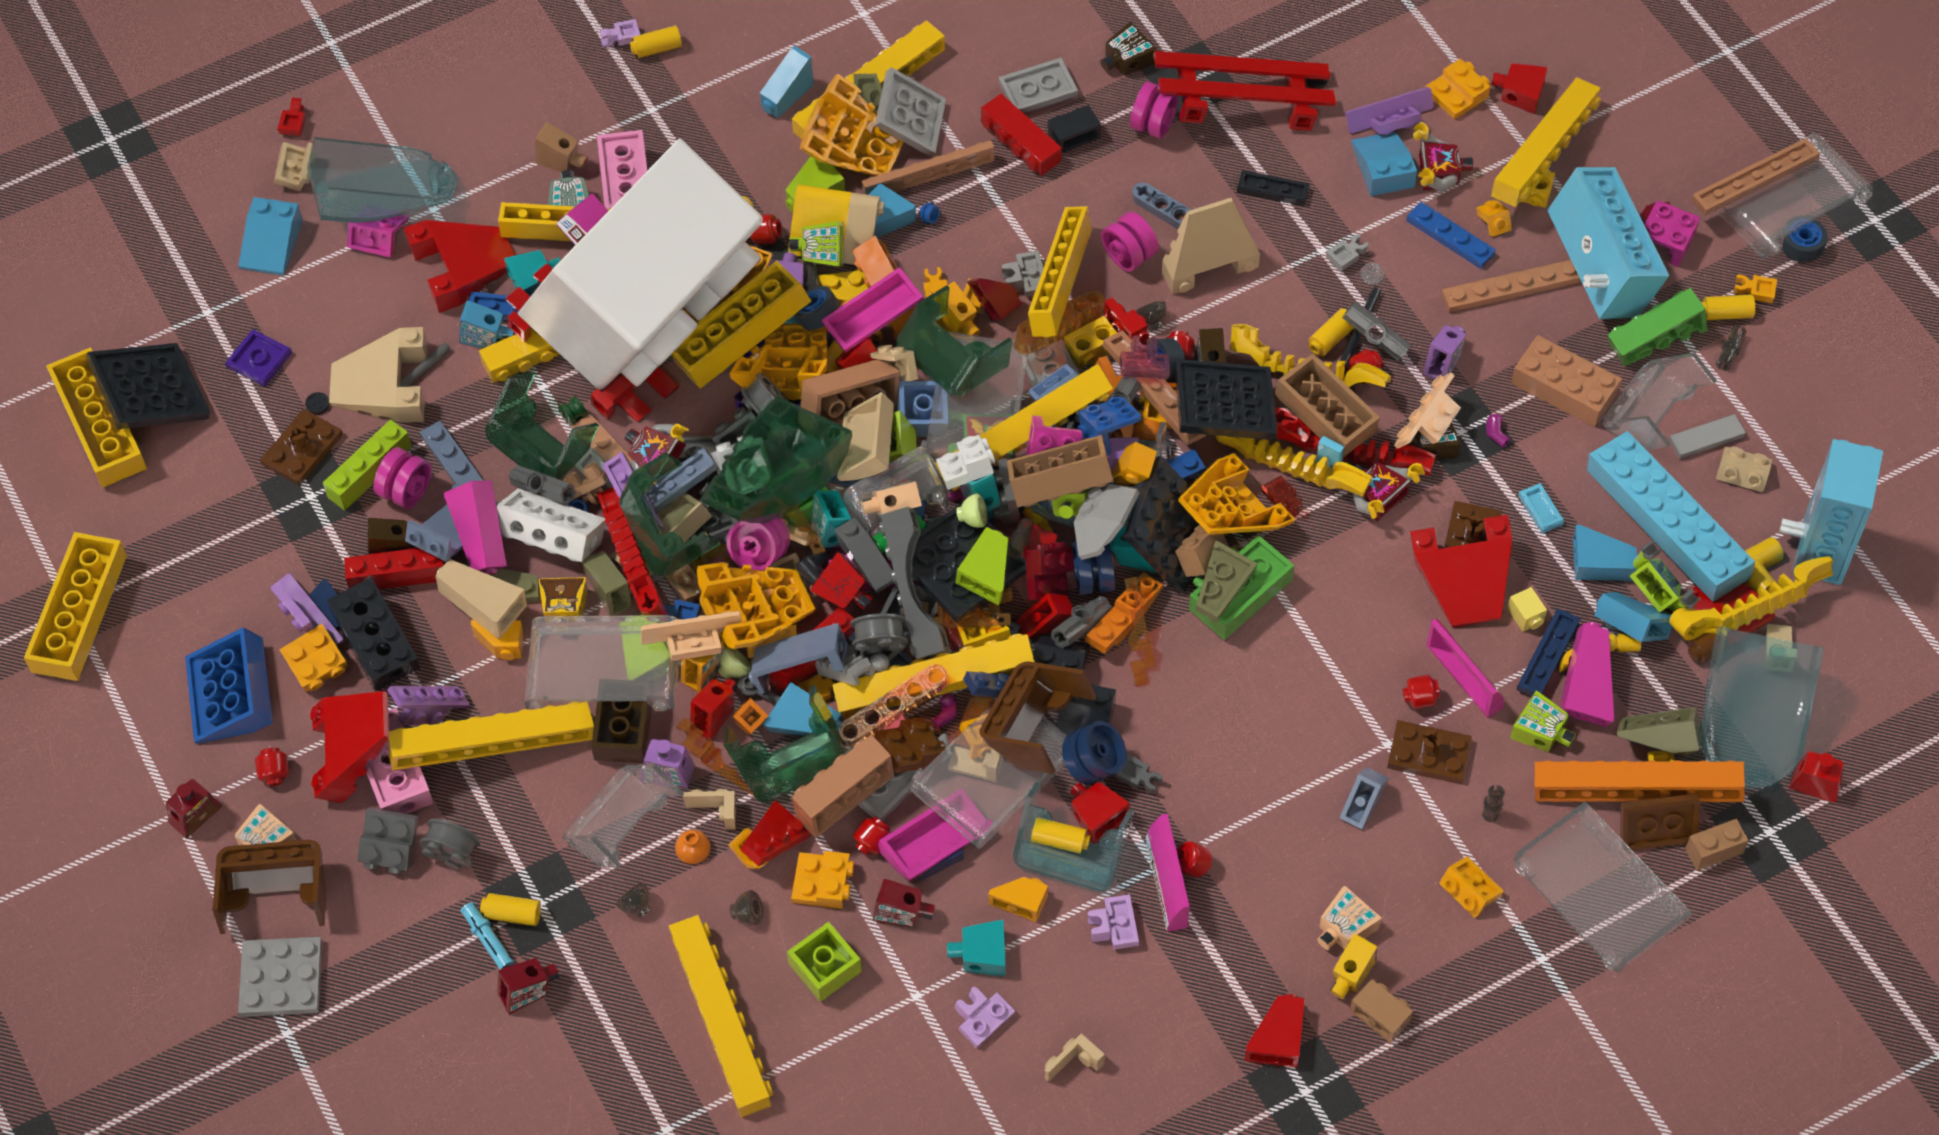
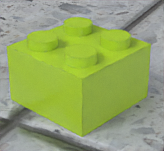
[787,922,862,1002]

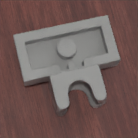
[1001,250,1043,297]

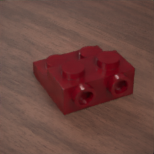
[1025,542,1074,600]

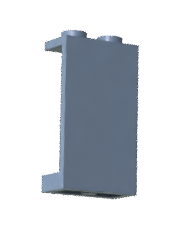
[405,482,498,561]
[749,623,848,694]

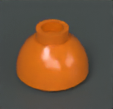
[1132,420,1166,451]
[675,829,711,864]

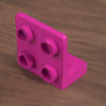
[1644,201,1701,267]
[347,205,408,257]
[1026,415,1082,455]

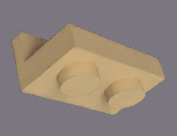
[274,142,315,191]
[1716,446,1772,492]

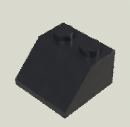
[1033,634,1090,670]
[1055,684,1116,738]

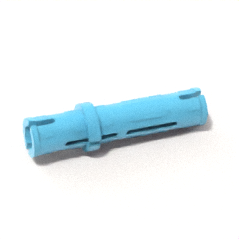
[460,902,515,970]

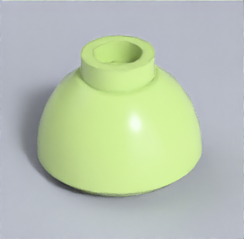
[957,493,987,528]
[718,647,751,679]

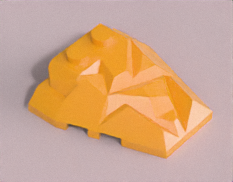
[800,74,903,176]
[729,324,828,400]
[697,562,815,649]

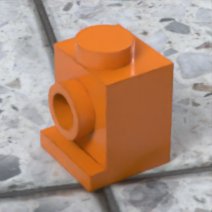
[732,698,768,735]

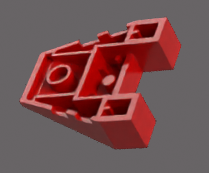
[404,220,515,313]
[1410,514,1513,628]
[310,691,389,804]

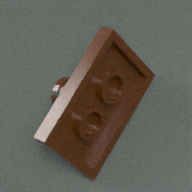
[260,409,343,486]
[1444,501,1502,548]
[1387,720,1472,784]
[1620,793,1700,852]

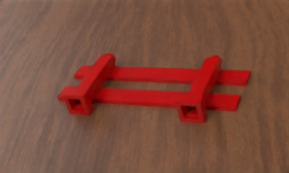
[1153,51,1337,131]
[506,263,679,423]

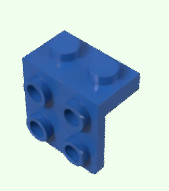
[1078,397,1141,455]

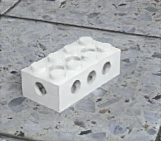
[497,488,605,562]

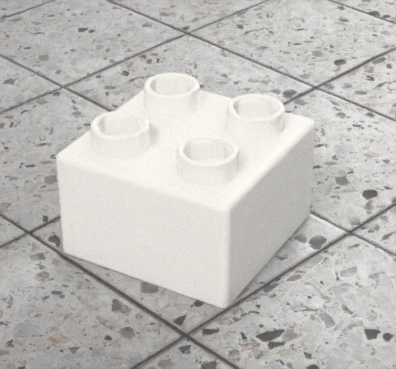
[518,138,763,389]

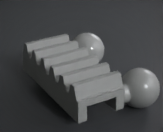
[815,644,889,686]

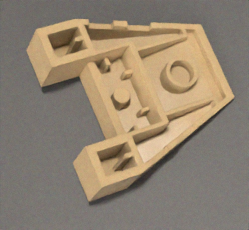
[1162,198,1260,295]
[329,327,427,423]

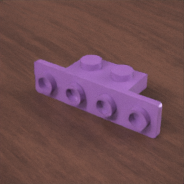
[1346,87,1434,135]
[270,574,344,647]
[388,686,469,726]

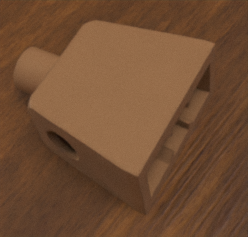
[534,122,588,172]

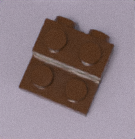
[874,717,946,773]

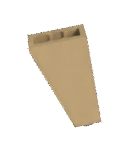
[436,559,527,639]

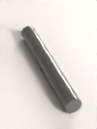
[400,342,451,387]

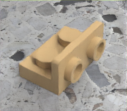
[870,345,918,381]

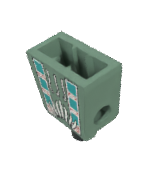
[548,170,589,207]

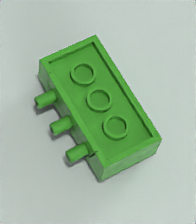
[1189,535,1295,640]

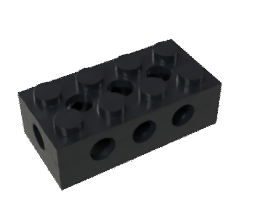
[327,577,420,691]

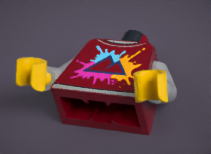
[1413,122,1473,192]
[624,424,689,493]
[1353,463,1425,522]

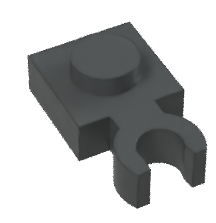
[1115,754,1163,794]

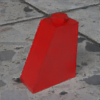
[1244,994,1305,1067]

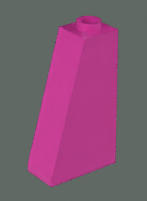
[444,480,506,576]
[1559,622,1614,727]

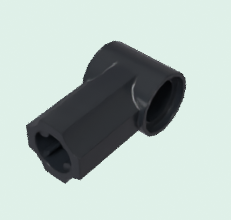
[794,547,832,586]

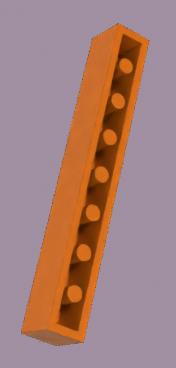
[1534,760,1745,802]

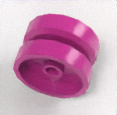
[1130,81,1179,139]
[1101,211,1159,272]
[373,447,432,509]
[727,510,790,570]

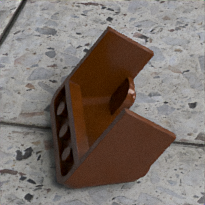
[979,661,1097,774]
[212,840,326,934]

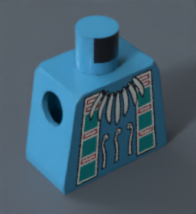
[459,300,515,348]

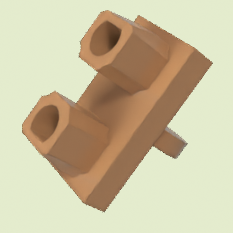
[563,462,608,505]
[661,556,702,603]

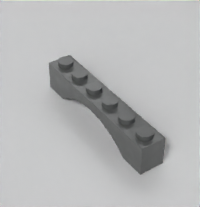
[879,507,951,660]

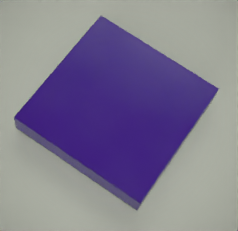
[225,329,292,387]

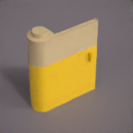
[788,184,885,265]

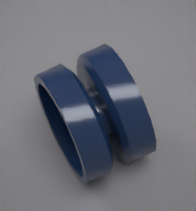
[1073,541,1115,596]
[1062,721,1127,785]

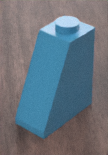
[760,45,814,118]
[868,183,916,238]
[1572,525,1637,581]
[1594,592,1673,642]
[763,683,844,740]

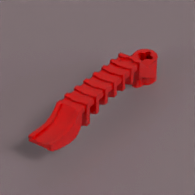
[1275,408,1436,476]
[597,487,668,624]

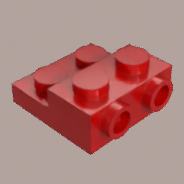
[1104,297,1149,354]

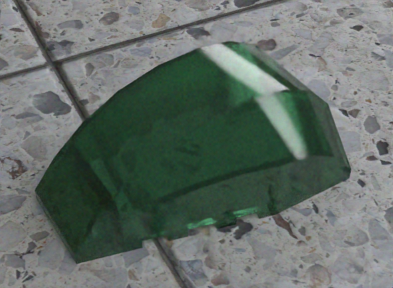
[701,396,853,523]

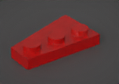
[740,800,811,866]

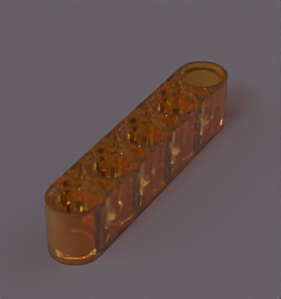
[1014,291,1105,354]
[839,664,949,746]

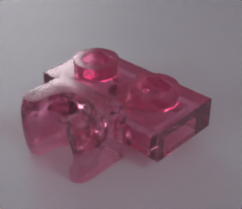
[1120,336,1170,379]

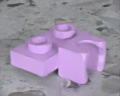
[1087,894,1139,950]
[954,987,1015,1049]

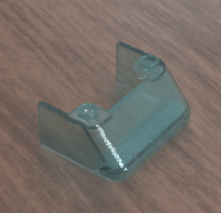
[1013,782,1134,892]

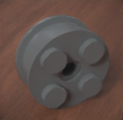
[741,372,794,428]
[850,614,907,655]
[419,818,481,870]

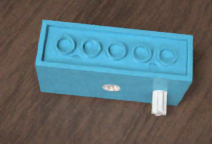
[1547,167,1669,319]
[1779,439,1883,585]

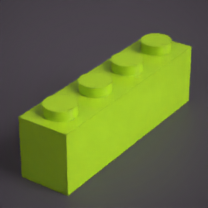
[323,419,412,511]

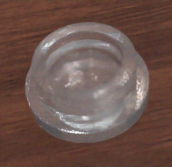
[1360,262,1384,285]

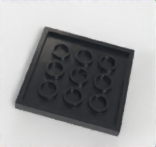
[86,343,210,429]
[1175,359,1277,440]
[1123,456,1200,594]
[912,502,1027,623]

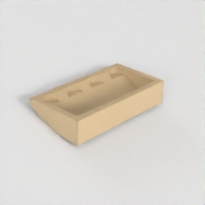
[837,392,894,481]
[610,492,712,576]

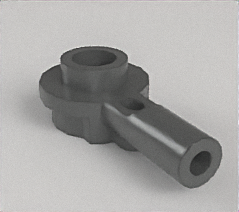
[738,674,781,705]

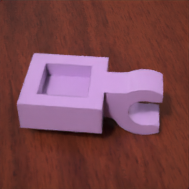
[600,19,640,47]

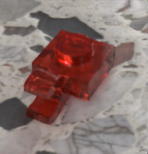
[1261,475,1302,517]

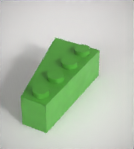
[1607,288,1708,366]

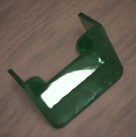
[896,285,1012,396]
[485,372,599,480]
[619,452,721,577]
[723,684,846,802]

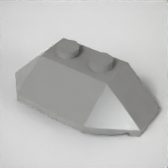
[1074,484,1139,560]

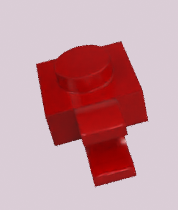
[277,97,306,136]

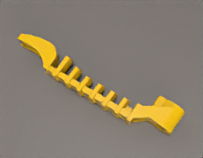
[1230,324,1391,387]
[1215,436,1372,497]
[1669,556,1833,640]

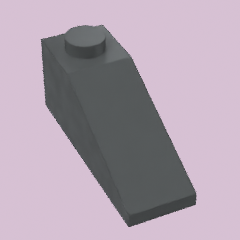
[834,517,894,593]

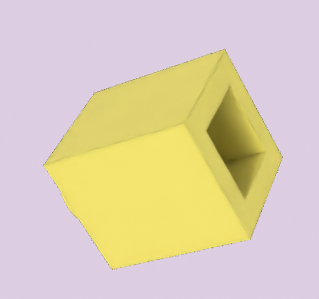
[1507,587,1547,632]

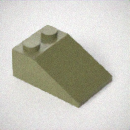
[1617,707,1702,755]

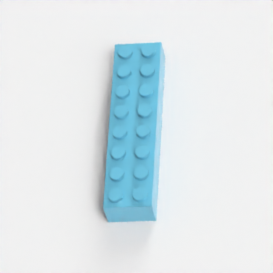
[1587,431,1755,602]

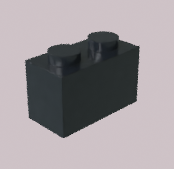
[1048,105,1101,153]

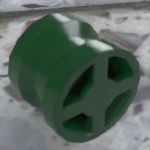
[558,396,587,426]

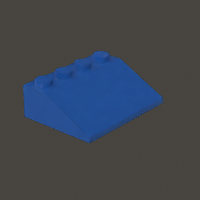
[185,627,273,744]

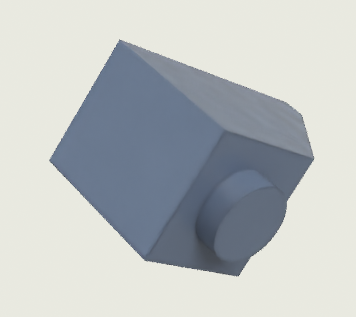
[1339,767,1389,829]

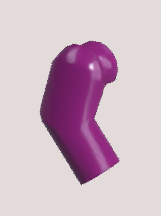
[1486,414,1510,448]
[932,693,957,730]

